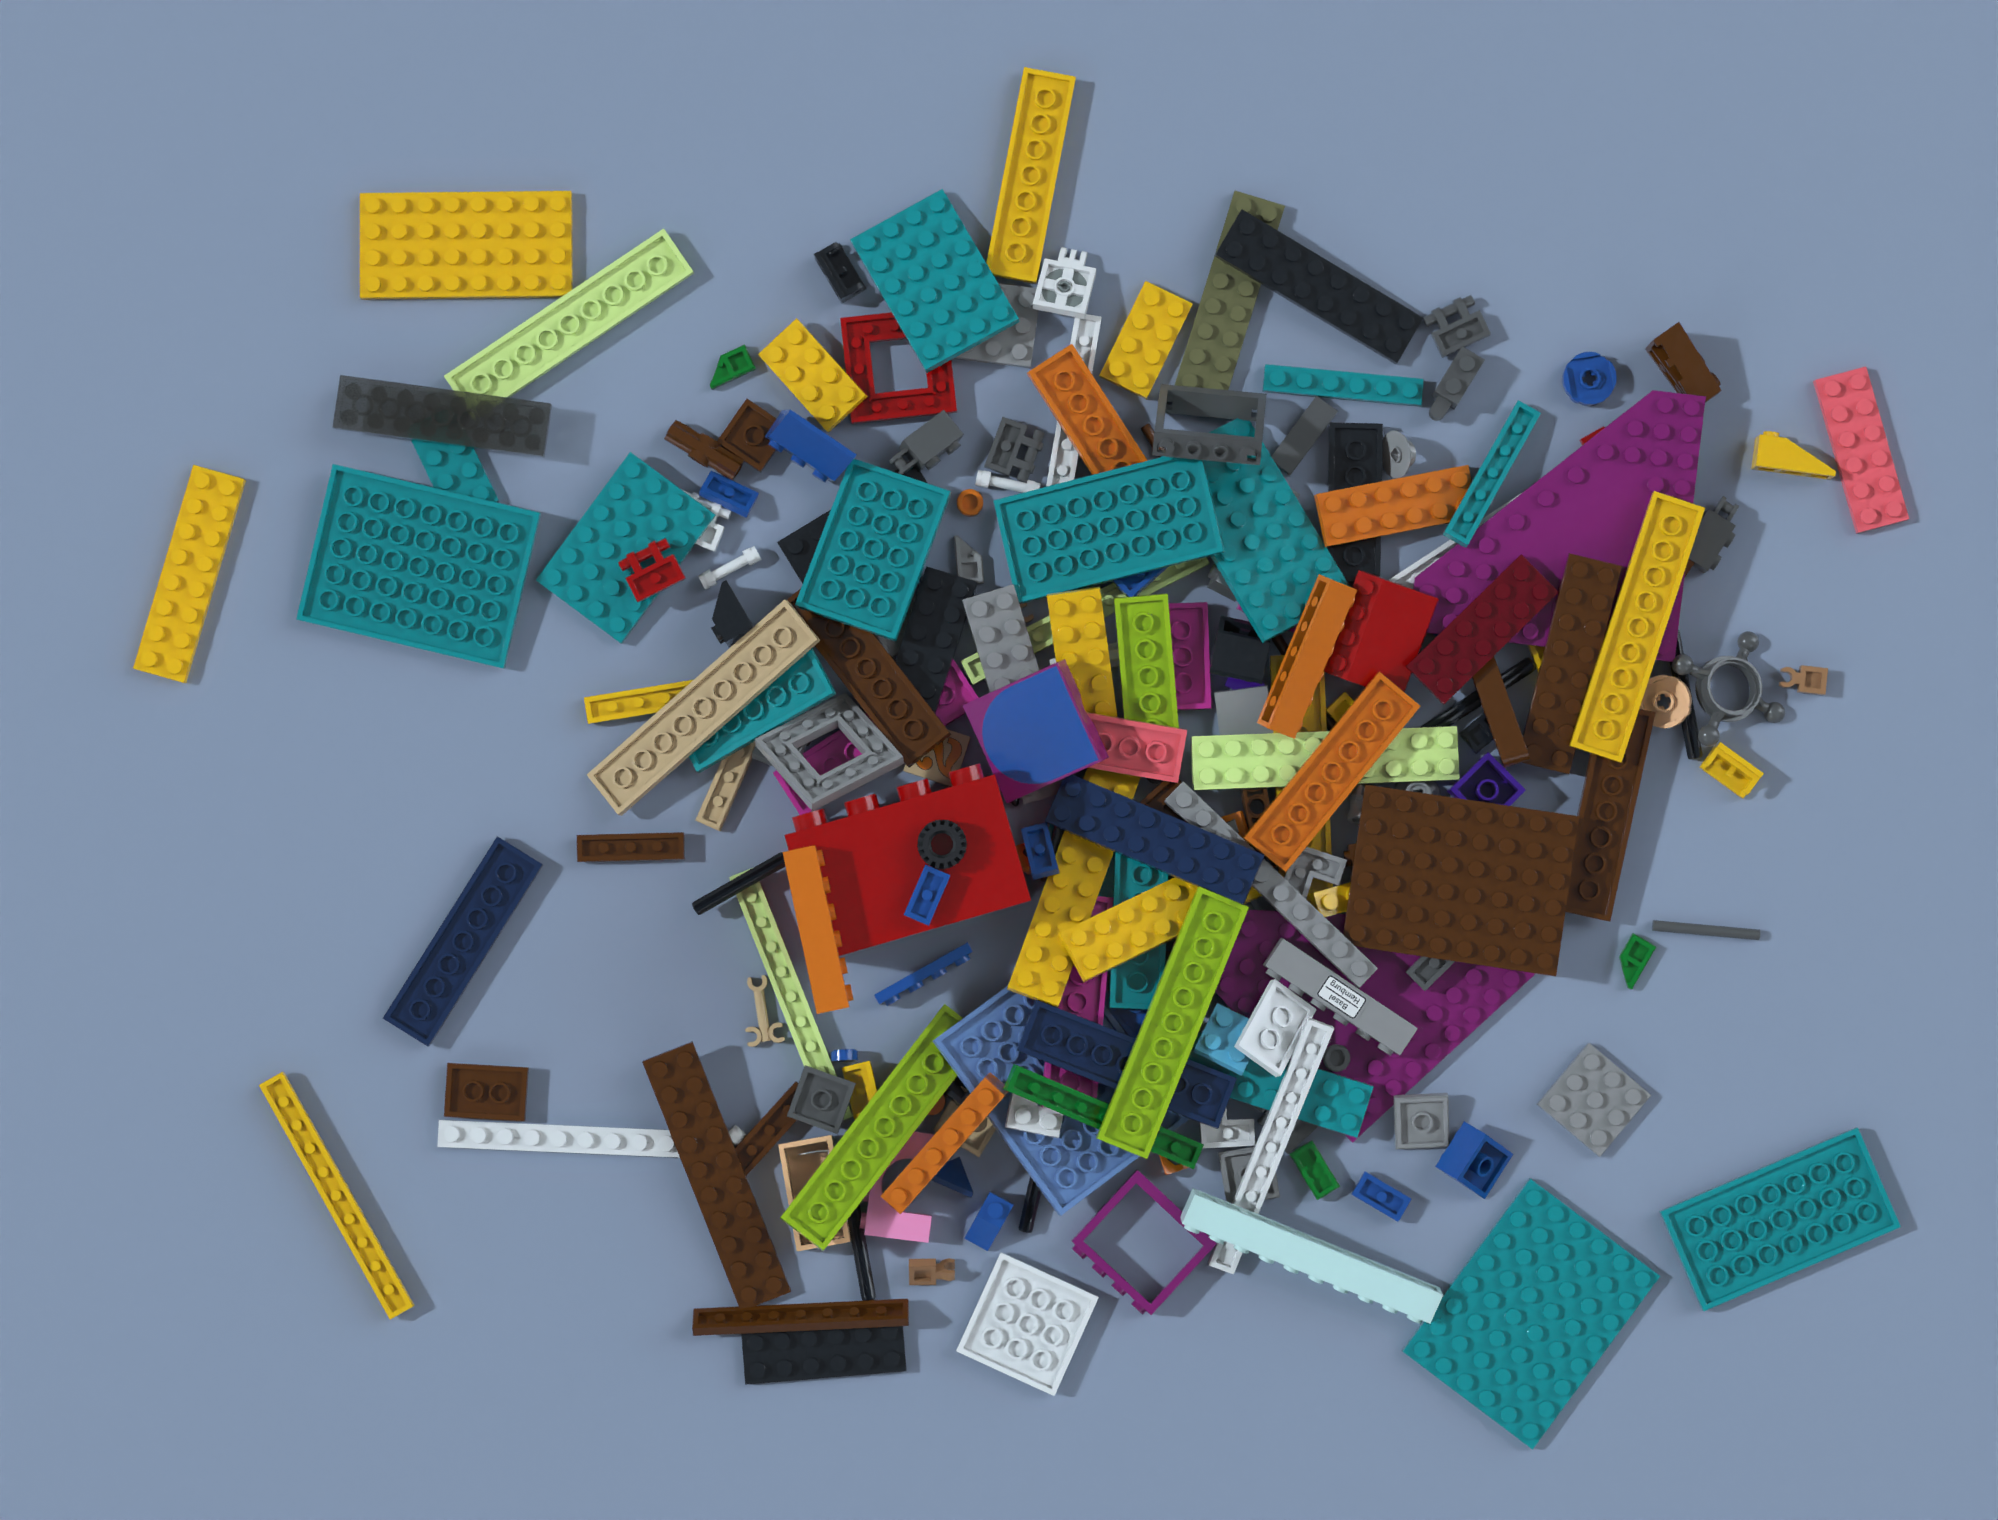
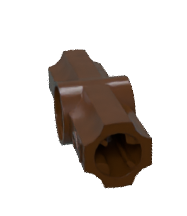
[664,420,744,481]

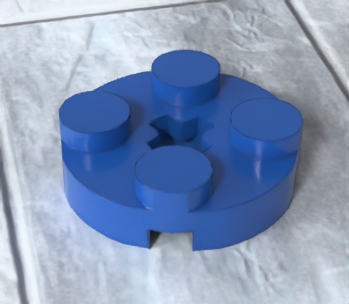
[1562,352,1617,406]

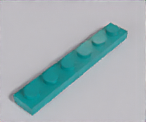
[1262,364,1424,407]
[1443,400,1541,548]

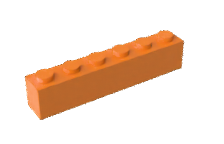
[1257,574,1357,739]
[783,845,854,1014]
[880,1072,1009,1214]

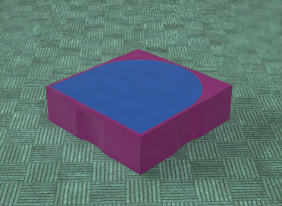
[962,659,1109,803]

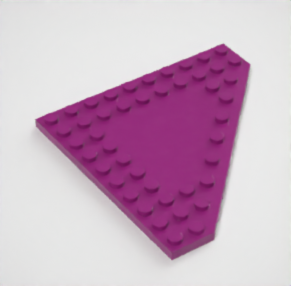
[1413,390,1706,662]
[1172,910,1536,1143]

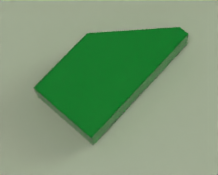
[710,344,756,390]
[1619,933,1656,990]

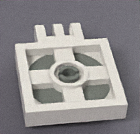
[1033,247,1096,319]

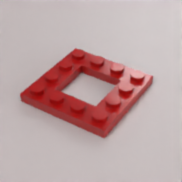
[840,312,957,424]

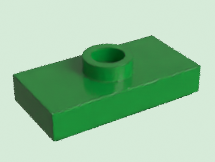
[1289,1140,1340,1200]

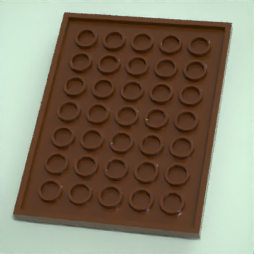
[1343,785,1579,976]

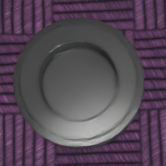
[1322,1044,1350,1072]

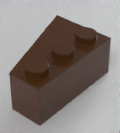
[1645,322,1722,403]

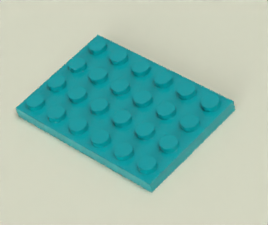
[850,189,1020,373]
[536,452,716,644]
[795,459,951,641]

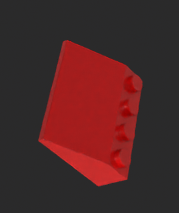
[1323,570,1439,692]

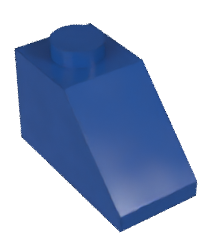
[964,1191,1014,1251]

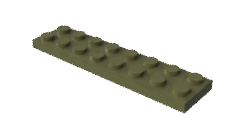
[1175,191,1285,390]

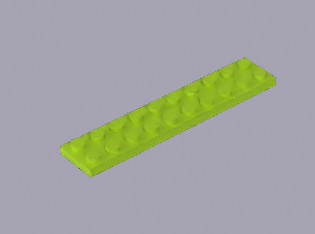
[1096,886,1249,1159]
[780,1004,963,1251]

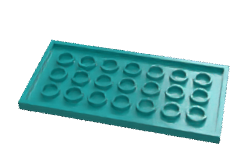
[1159,418,1350,643]
[993,456,1225,604]
[1659,1127,1901,1311]

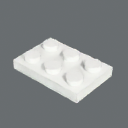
[1234,979,1317,1077]

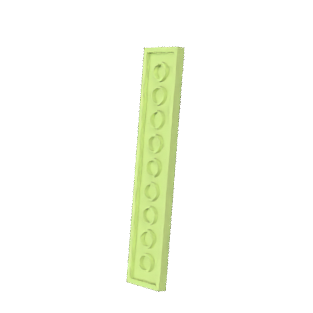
[444,228,694,421]
[1191,726,1460,790]

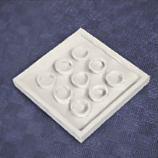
[956,1252,1099,1396]

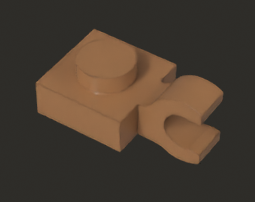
[909,1258,955,1285]

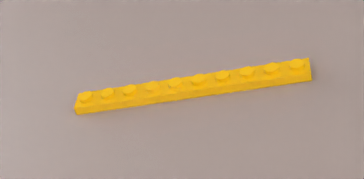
[259,1072,415,1320]

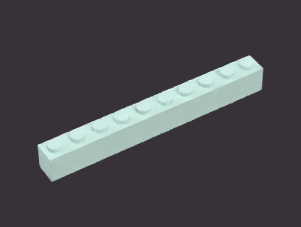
[1180,1188,1443,1324]

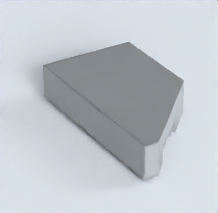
[954,536,984,584]

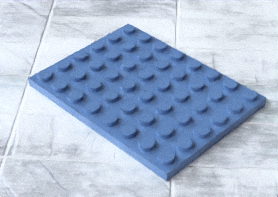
[933,986,1188,1216]

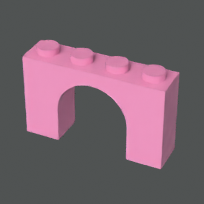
[860,1131,935,1243]

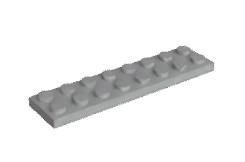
[962,584,1064,804]

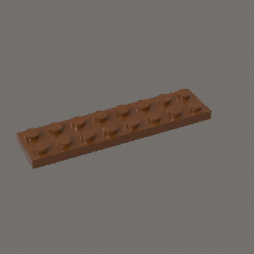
[1522,553,1622,774]
[787,588,952,768]
[1566,709,1656,922]

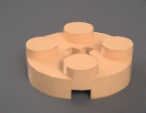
[1639,675,1692,728]

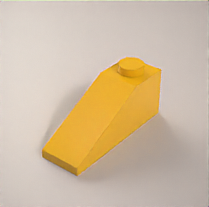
[1751,431,1836,480]

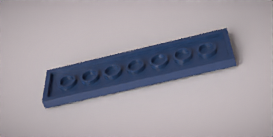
[1045,775,1264,905]
[383,836,543,1047]
[1016,1000,1237,1129]

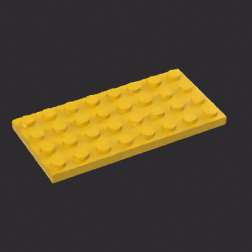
[360,191,573,300]

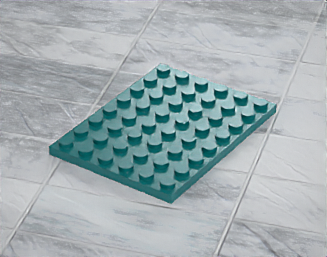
[296,464,541,669]
[1402,1178,1660,1450]

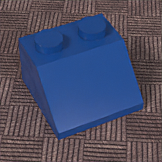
[1435,1121,1513,1199]

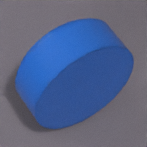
[831,1049,858,1062]

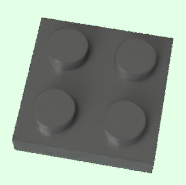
[787,1065,856,1134]

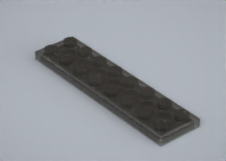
[333,375,552,457]

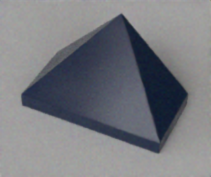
[931,1157,973,1198]

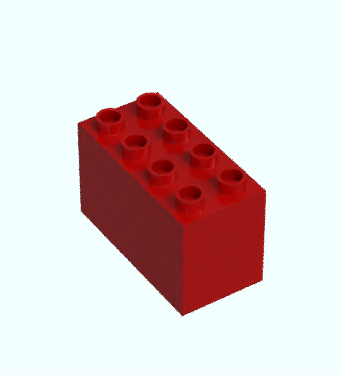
[784,763,1031,956]

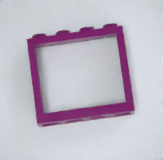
[1071,1169,1217,1315]

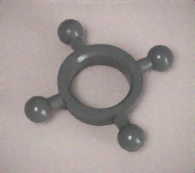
[1672,631,1785,746]

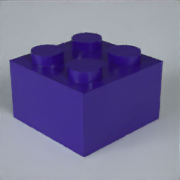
[1447,752,1526,806]

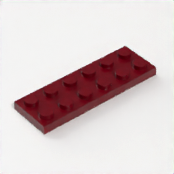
[1406,554,1559,705]

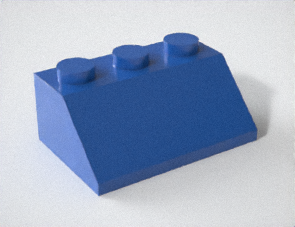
[765,409,857,483]

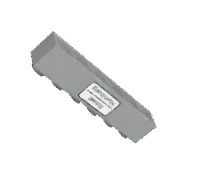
[1263,938,1418,1056]

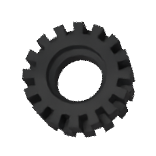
[917,820,967,869]

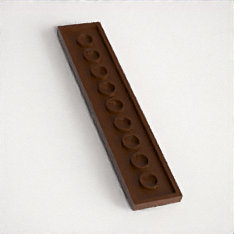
[642,1041,791,1308]

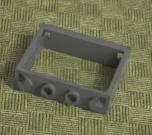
[1152,384,1267,465]

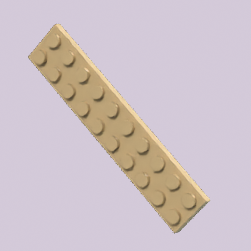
[587,599,820,816]

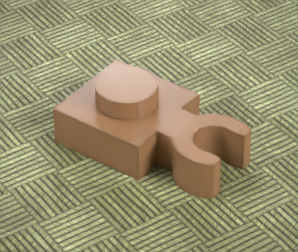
[1779,665,1828,695]

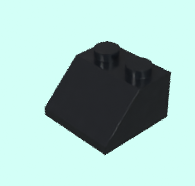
[711,580,754,647]

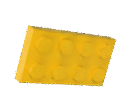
[1099,281,1193,400]
[758,318,868,432]

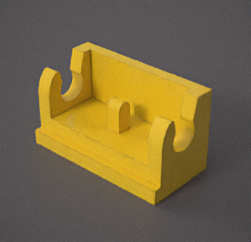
[1699,742,1764,799]
[842,1061,878,1120]

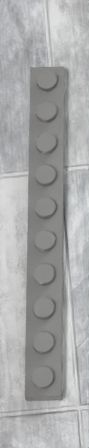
[1164,781,1378,989]

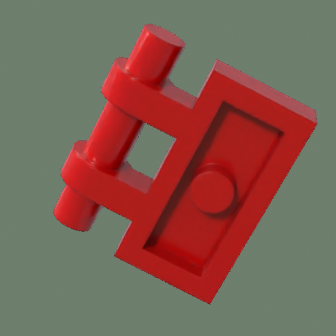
[618,538,686,602]

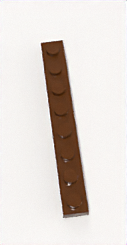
[692,1299,909,1336]

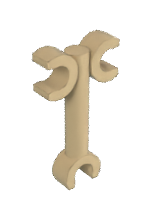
[745,975,785,1047]

